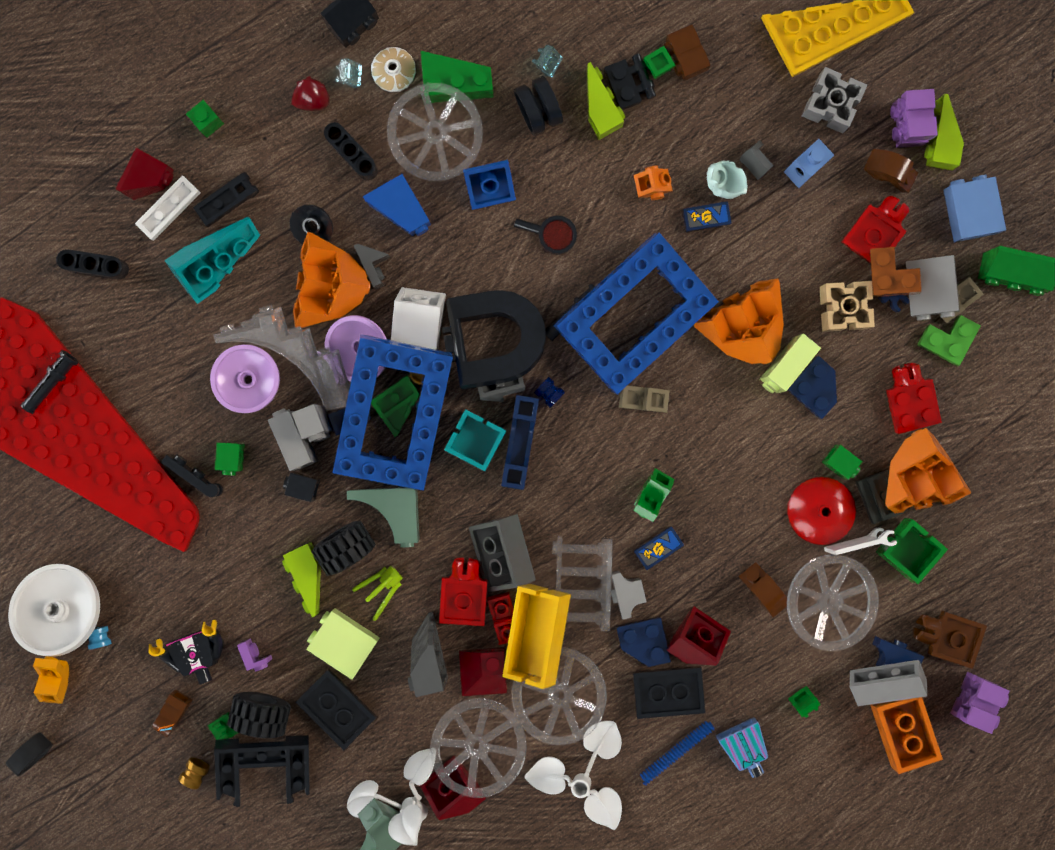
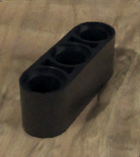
[324,122,378,181]
[56,249,129,280]

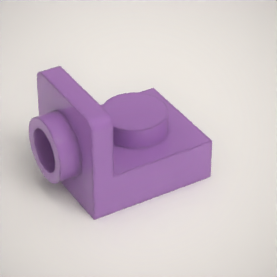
[237,638,272,672]

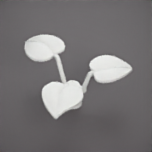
[525,721,622,830]
[347,748,437,846]

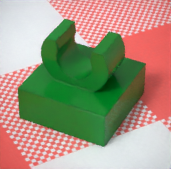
[644,46,675,79]
[788,686,821,718]
[207,712,239,740]

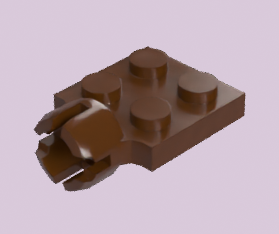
[913,611,987,669]

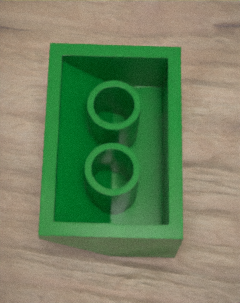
[978,246,1055,296]

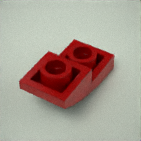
[487,592,514,645]

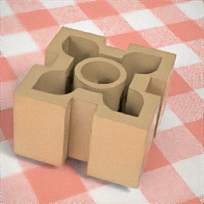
[820,281,875,332]

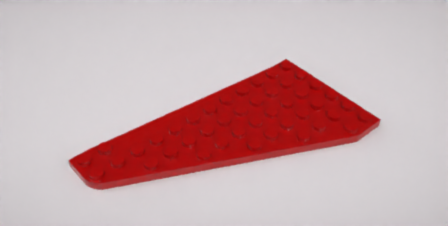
[0,297,200,552]

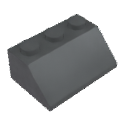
[469,514,536,592]

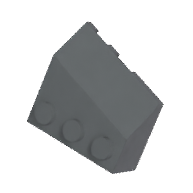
[408,612,448,697]

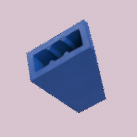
[363,174,431,236]

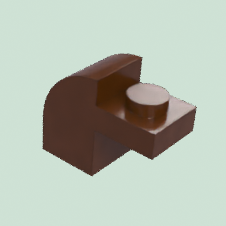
[864,149,918,193]
[738,562,791,618]

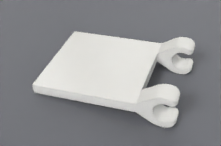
[824,528,897,555]

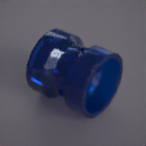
[534,377,565,408]

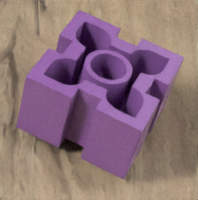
[890,89,937,148]
[950,672,1009,734]

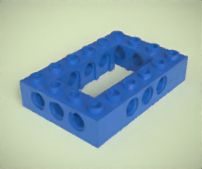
[553,232,719,394]
[333,334,453,491]

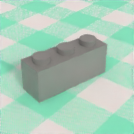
[292,404,334,442]
[850,660,927,706]

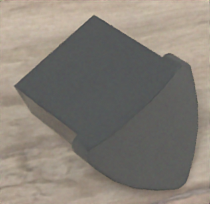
[740,140,774,180]

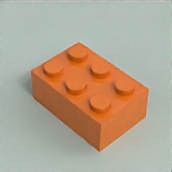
[870,697,943,774]

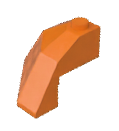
[293,232,370,328]
[694,279,784,364]
[885,428,971,513]

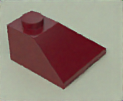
[115,148,174,200]
[667,606,731,666]
[459,647,507,696]
[420,756,486,820]

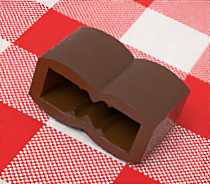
[664,24,710,81]

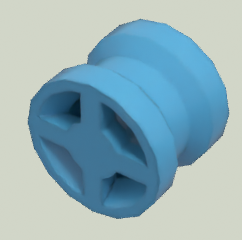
[88,626,112,650]

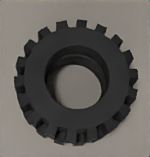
[312,521,376,576]
[227,692,291,738]

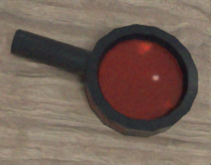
[514,216,577,255]

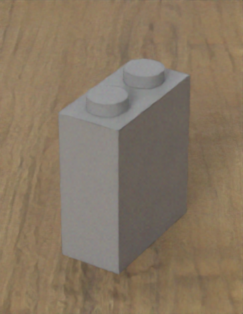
[906,255,960,321]
[268,409,319,471]

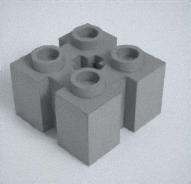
[802,67,867,134]

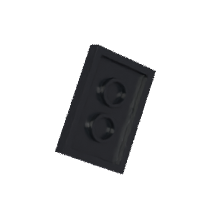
[633,666,705,719]
[296,669,377,750]

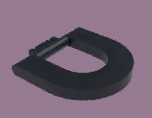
[442,290,546,389]

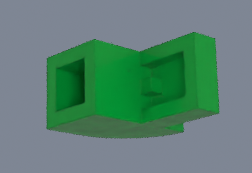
[633,468,675,522]

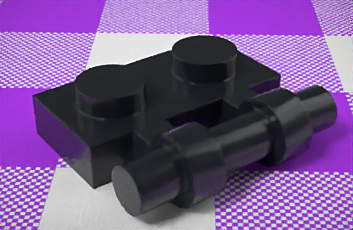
[604,54,656,111]

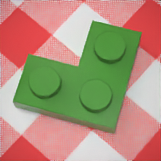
[917,315,981,366]

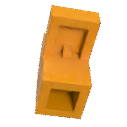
[33,657,69,704]

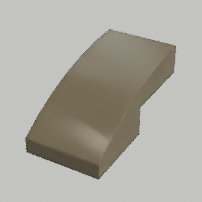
[939,276,984,323]
[619,385,670,413]

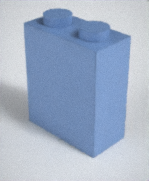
[943,175,1006,242]

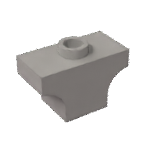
[610,571,647,620]

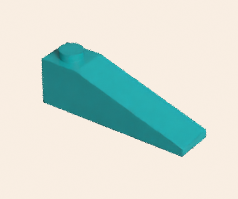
[165,217,260,304]

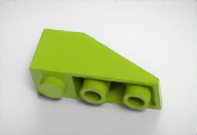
[587,62,625,140]
[924,94,964,170]
[282,542,321,617]

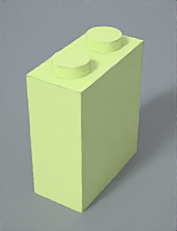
[760,334,821,394]
[306,608,380,680]

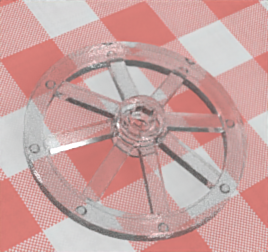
[387,83,483,181]
[787,554,879,651]
[512,647,607,745]
[430,698,527,798]

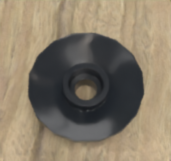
[289,204,333,244]

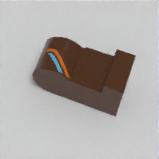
[151,690,193,737]

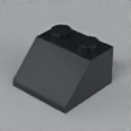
[320,0,379,48]

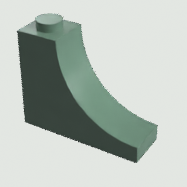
[347,487,419,548]
[357,798,401,850]

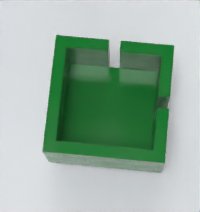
[876,518,948,584]

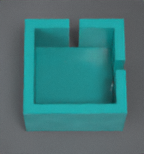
[444,409,506,471]

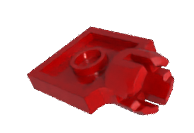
[841,195,909,264]
[886,363,942,434]
[439,558,488,626]

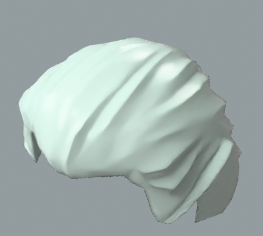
[707,160,747,199]

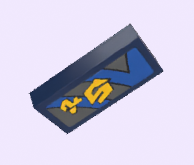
[682,201,732,232]
[634,526,684,570]

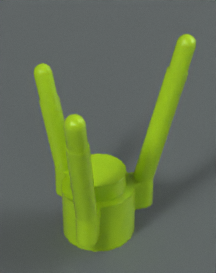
[352,566,403,621]

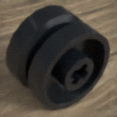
[513,76,563,136]

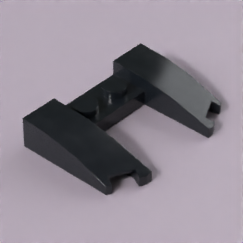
[214,735,310,807]

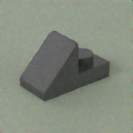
[354,244,390,289]
[477,377,525,402]

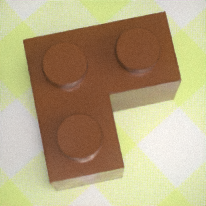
[870,247,921,298]

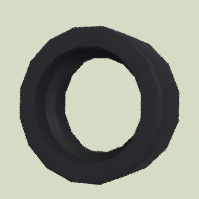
[6,732,53,777]

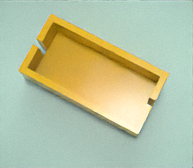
[502,584,571,689]

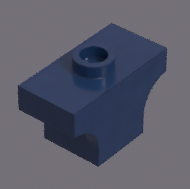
[872,636,924,666]

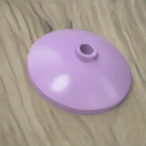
[325,315,387,381]
[210,345,280,413]

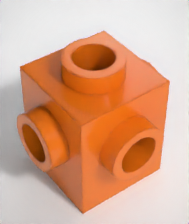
[634,165,673,200]

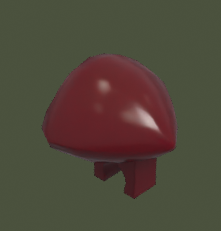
[291,76,330,111]

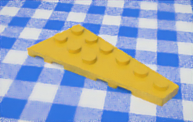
[761,0,914,77]

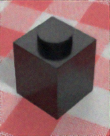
[283,472,321,502]

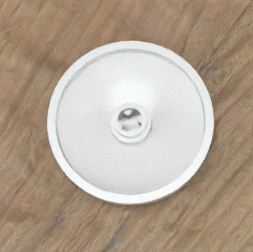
[8,564,100,657]

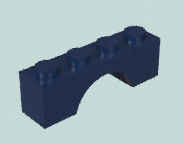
[501,395,539,490]

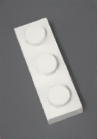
[135,175,201,241]

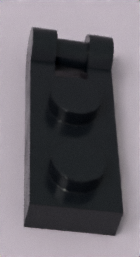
[193,172,259,227]
[161,454,223,497]

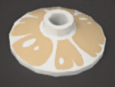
[371,47,416,92]

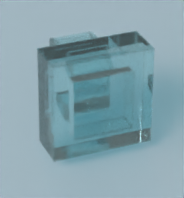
[532,44,563,78]
[335,58,362,88]

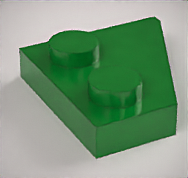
[371,375,420,437]

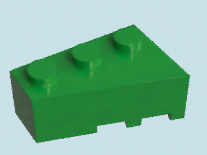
[421,51,494,103]

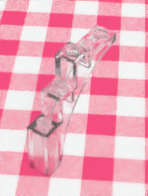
[213,305,350,411]

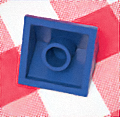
[463,160,516,210]

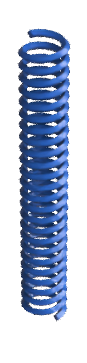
[640,721,715,786]

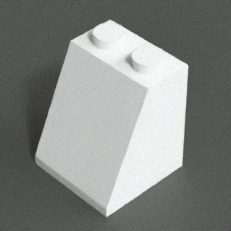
[391,287,446,350]

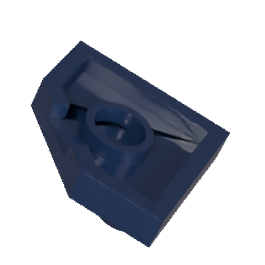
[788,355,837,419]
[616,616,671,667]

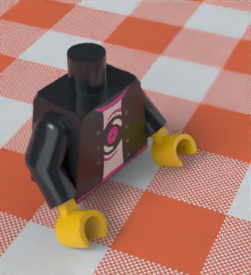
[149,620,224,685]

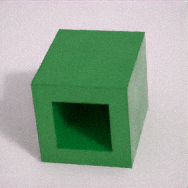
[186,99,224,138]
[215,443,245,475]
[822,445,863,480]

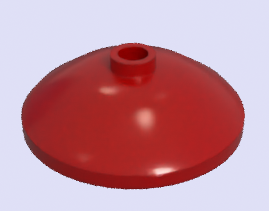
[787,477,856,545]

